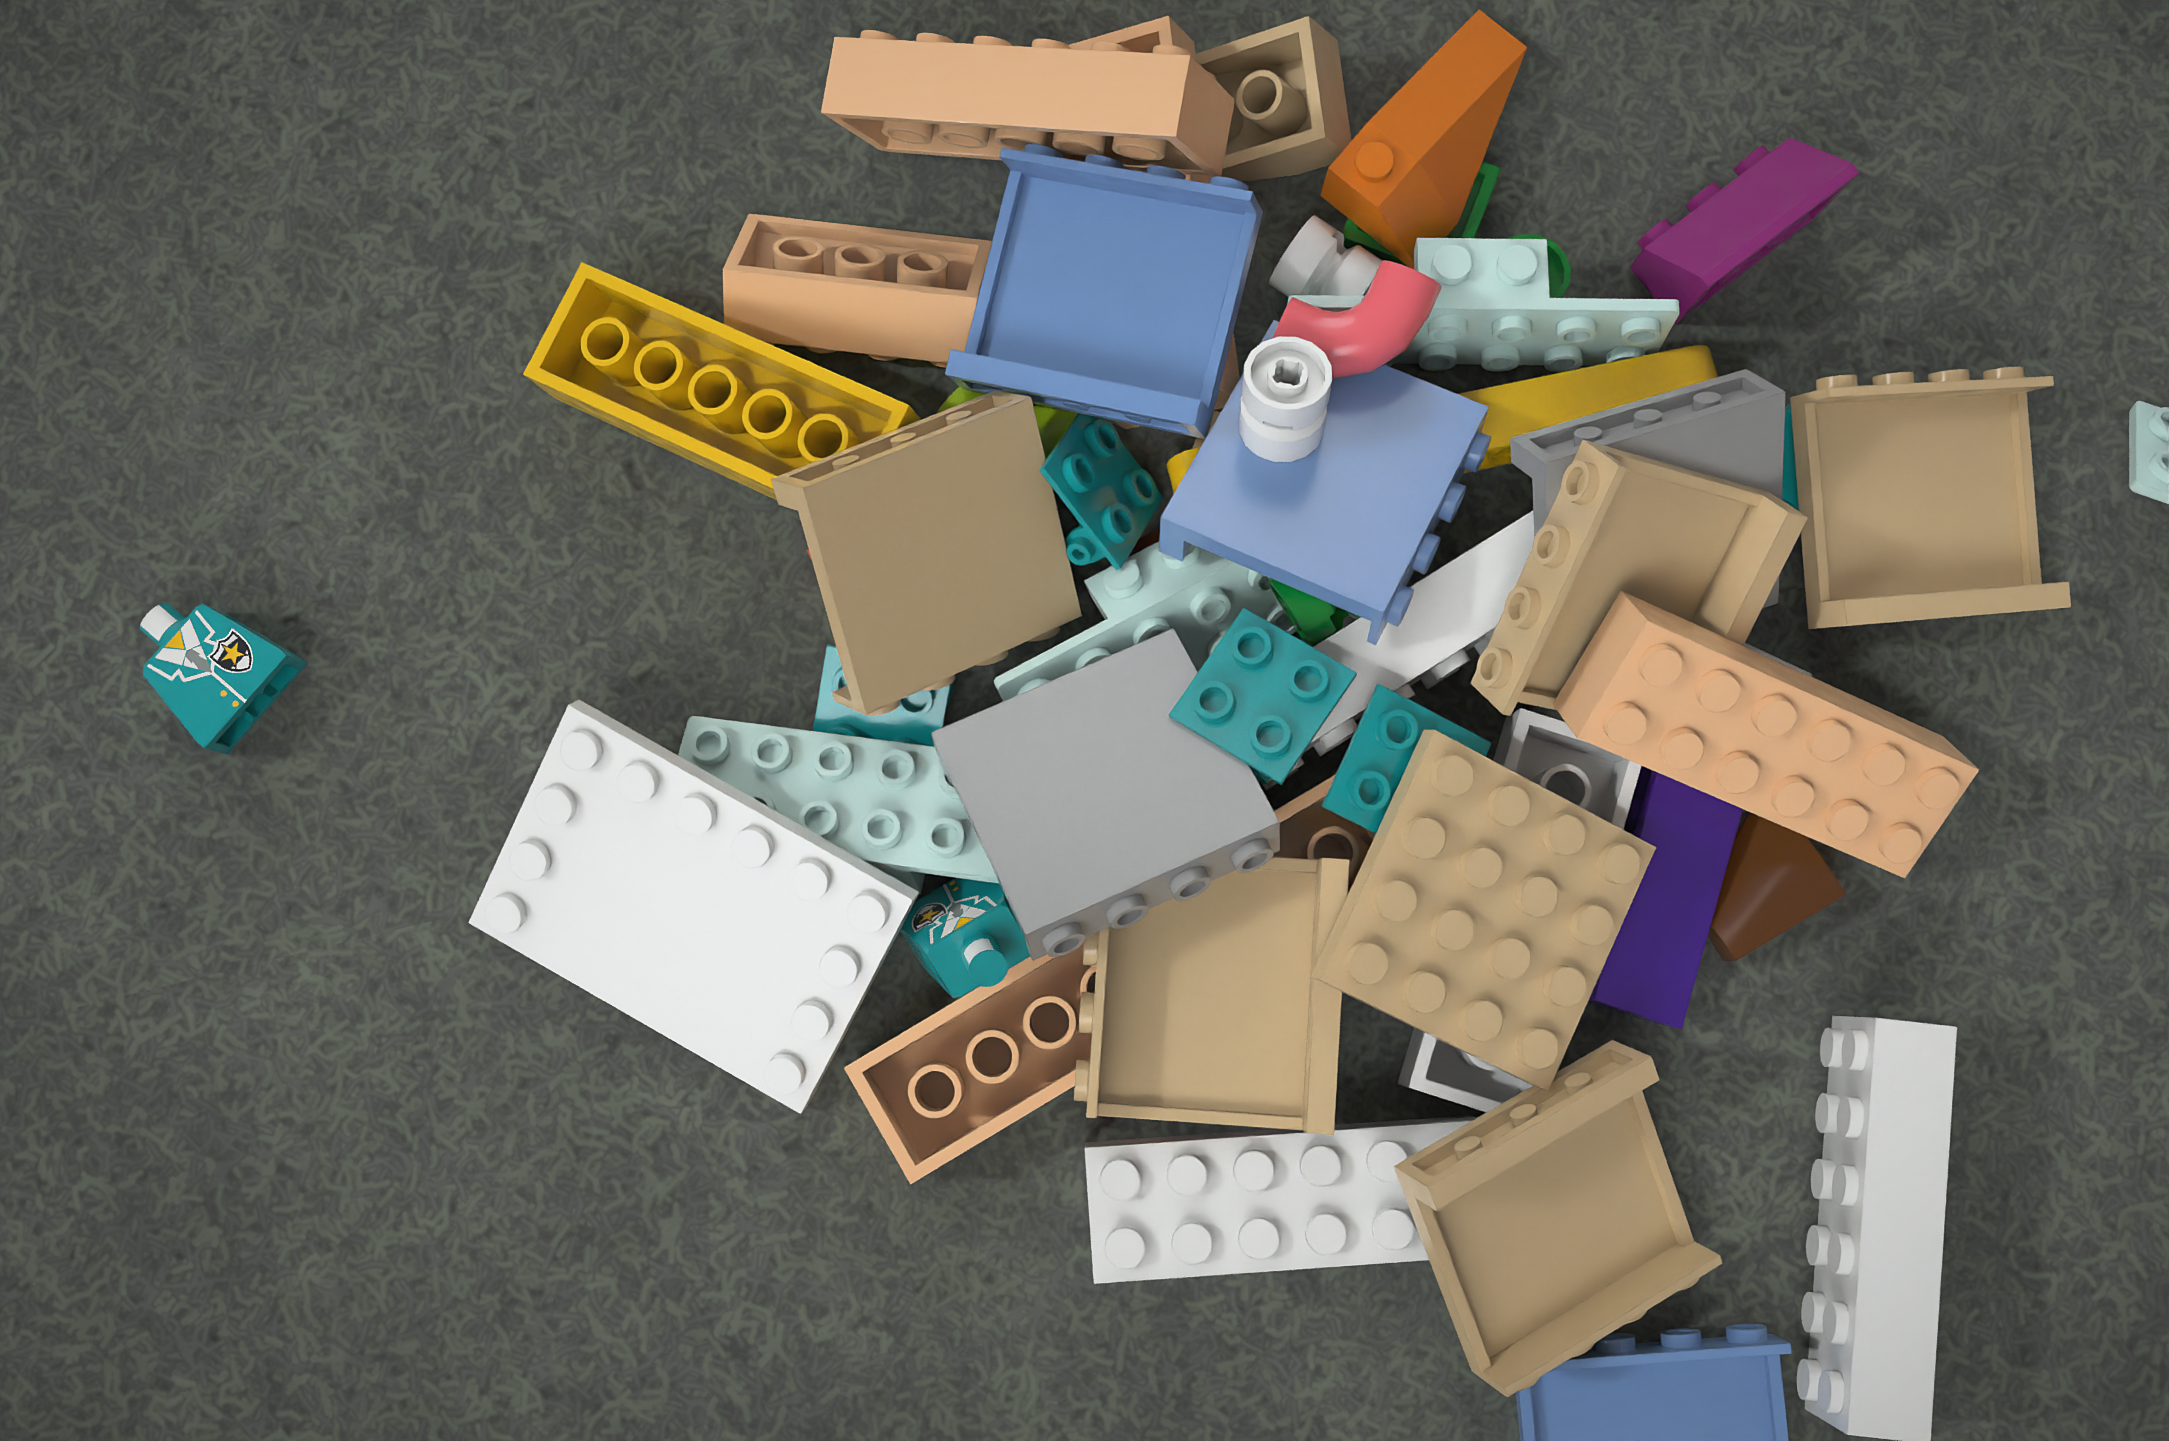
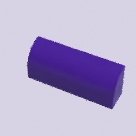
[1588,766,1743,1029]

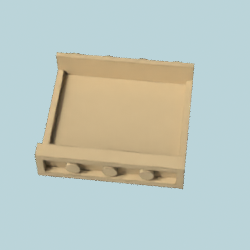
[1790,366,2071,629]
[771,390,1082,716]
[1470,440,1808,716]
[1074,857,1349,1135]
[1394,1040,1722,1397]

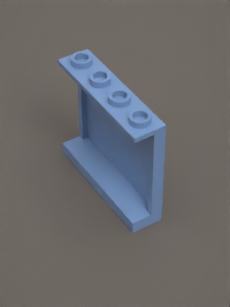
[945,144,1263,439]
[1159,320,1491,645]
[1516,1324,1792,1441]

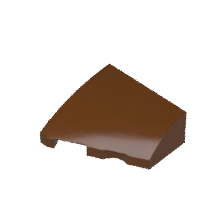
[1708,812,1846,961]

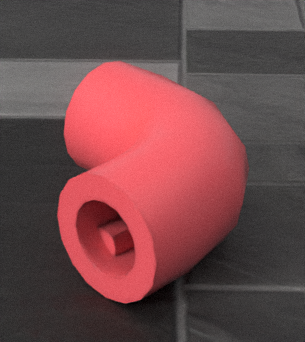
[1272,260,1442,379]

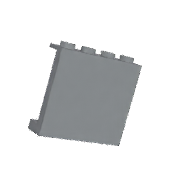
[1510,369,1786,608]
[931,628,1280,961]

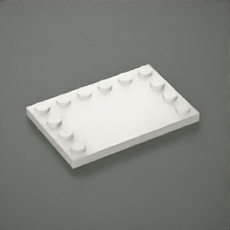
[468,700,920,1114]

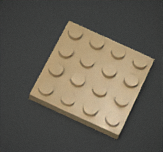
[1311,730,1656,1092]

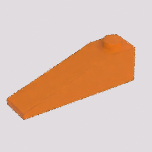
[1320,9,1527,269]

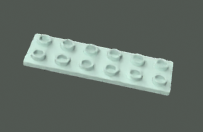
[1287,238,1680,372]
[994,542,1297,701]
[678,716,1000,894]

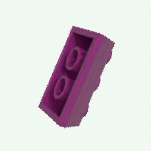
[1629,138,1860,324]

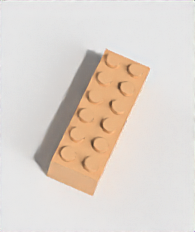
[821,30,1235,176]
[1553,591,1979,878]

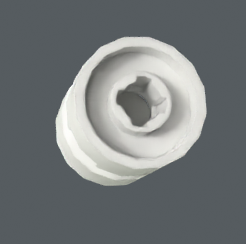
[1269,215,1382,297]
[1239,336,1332,462]

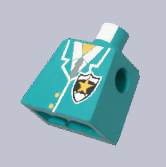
[140,602,308,755]
[900,878,1030,998]

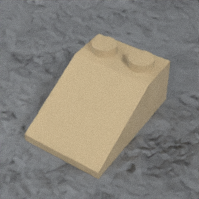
[1196,16,1352,182]

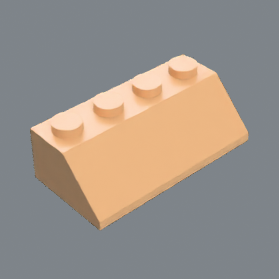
[723,213,992,368]

